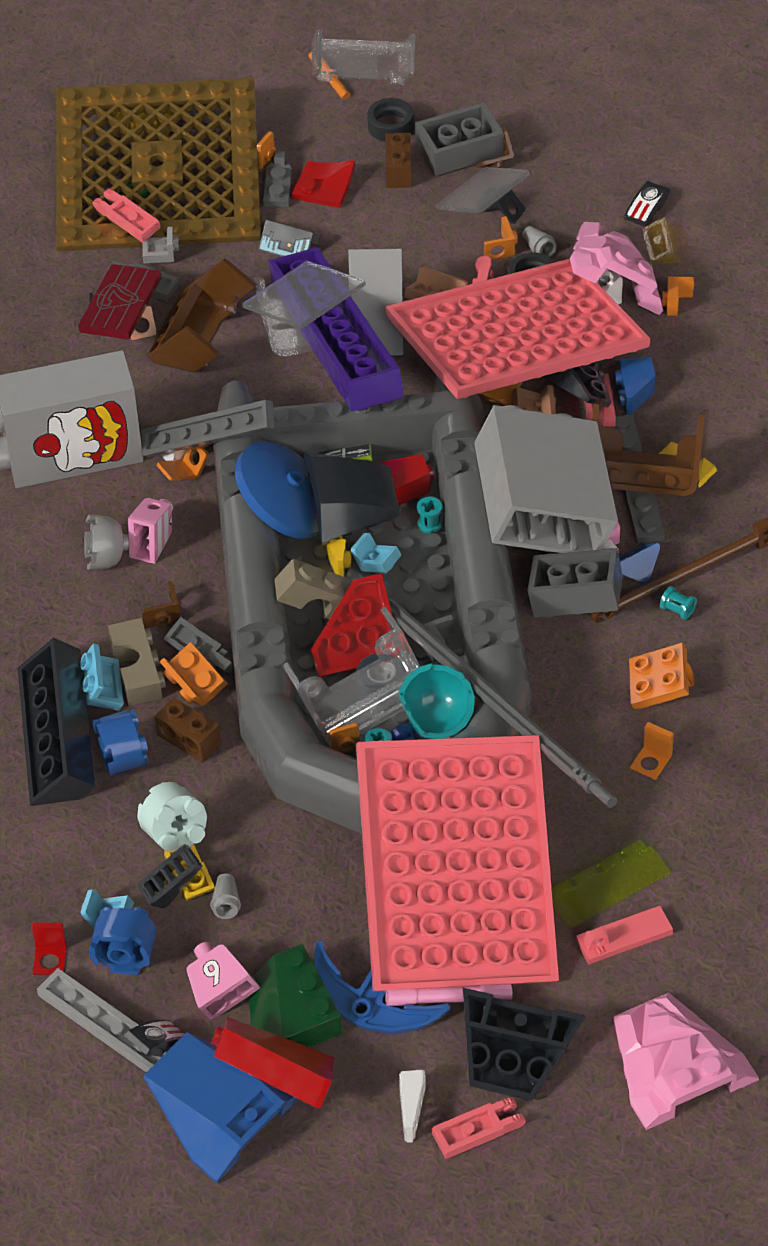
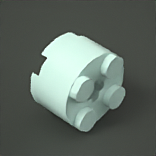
[137,782,207,851]

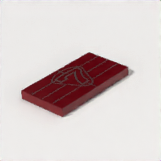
[78,264,162,340]

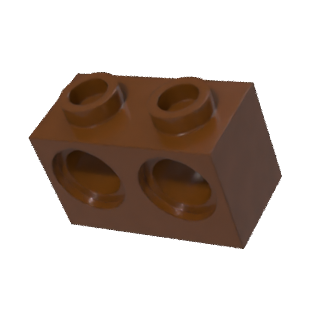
[385,133,411,188]
[155,697,221,763]

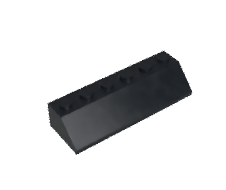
[18,637,95,806]

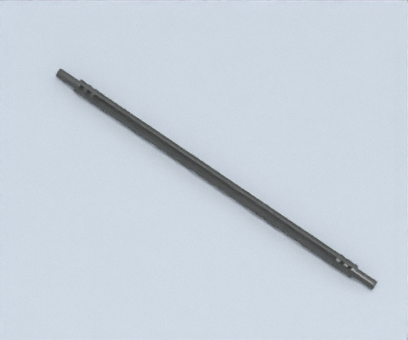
[345,568,617,808]

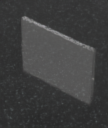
[242,261,366,329]

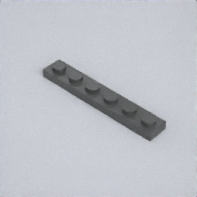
[141,400,274,457]
[613,414,665,544]

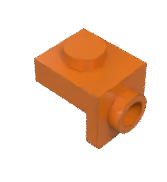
[662,276,694,316]

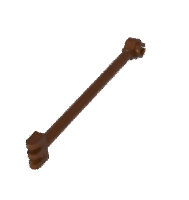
[590,518,768,624]

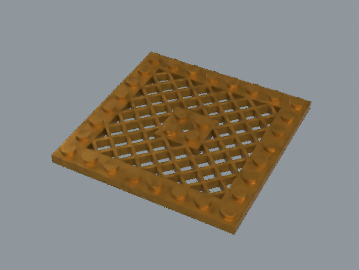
[56,78,261,251]

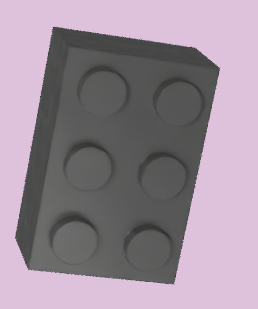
[415,102,504,176]
[528,548,623,617]

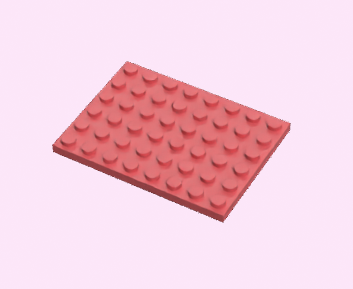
[385,259,650,399]
[356,735,559,992]

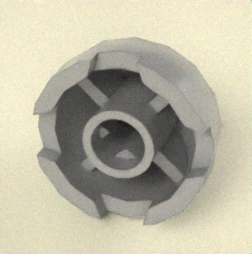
[84,514,129,570]

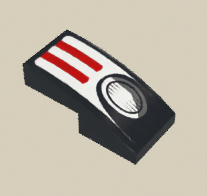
[624,181,671,228]
[125,1020,185,1057]

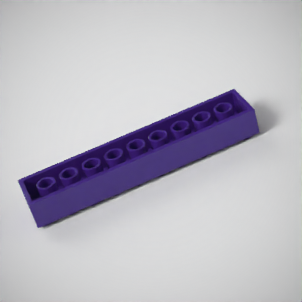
[268,247,404,412]

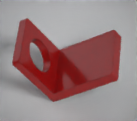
[32,922,67,975]

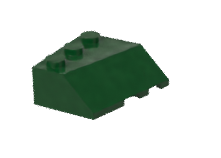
[248,944,342,1048]

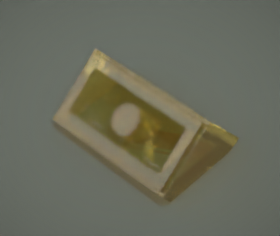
[642,217,681,265]

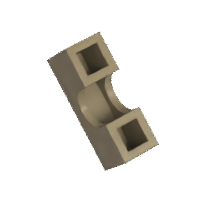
[274,559,353,619]
[108,618,166,706]

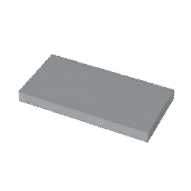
[349,248,403,355]

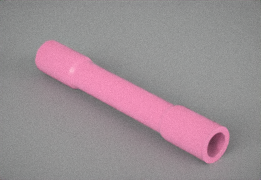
[386,984,512,1006]

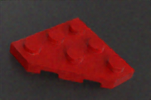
[311,573,402,678]

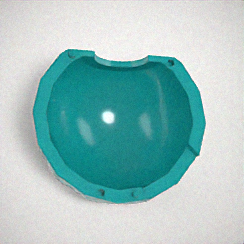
[398,663,475,739]

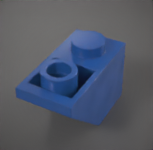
[614,357,655,415]

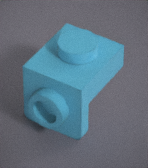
[351,533,401,573]
[81,889,134,929]

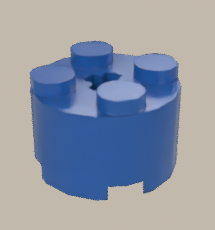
[93,709,149,777]
[89,907,156,975]

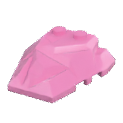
[570,222,663,315]
[613,993,759,1130]

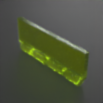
[551,840,671,929]

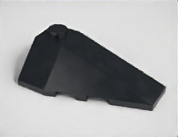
[542,361,611,407]

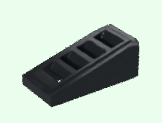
[138,844,203,908]

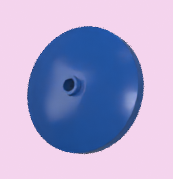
[235,441,319,539]

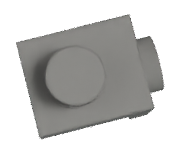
[143,227,179,263]

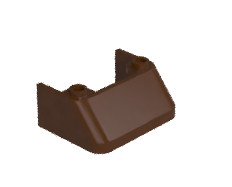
[146,258,256,373]
[592,398,709,496]

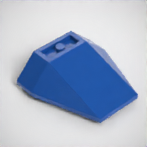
[143,1032,298,1183]

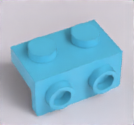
[80,643,124,711]

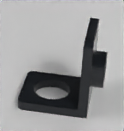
[476,187,525,224]

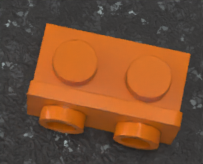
[160,642,228,706]

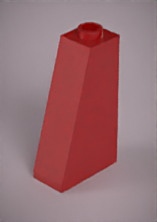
[378,454,434,506]
[211,1017,334,1109]

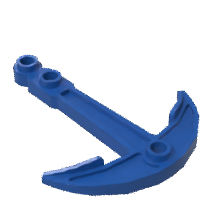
[314,941,451,1034]

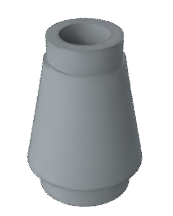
[522,226,557,257]
[210,873,241,919]

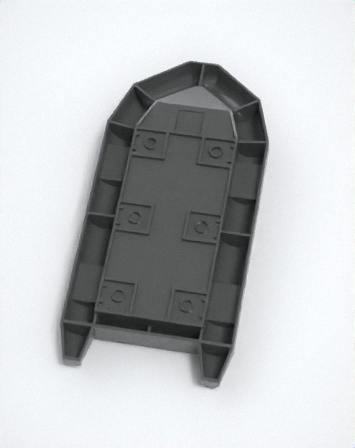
[213,375,532,834]

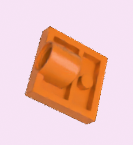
[629,643,694,709]

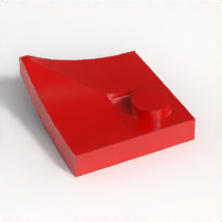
[292,160,355,208]

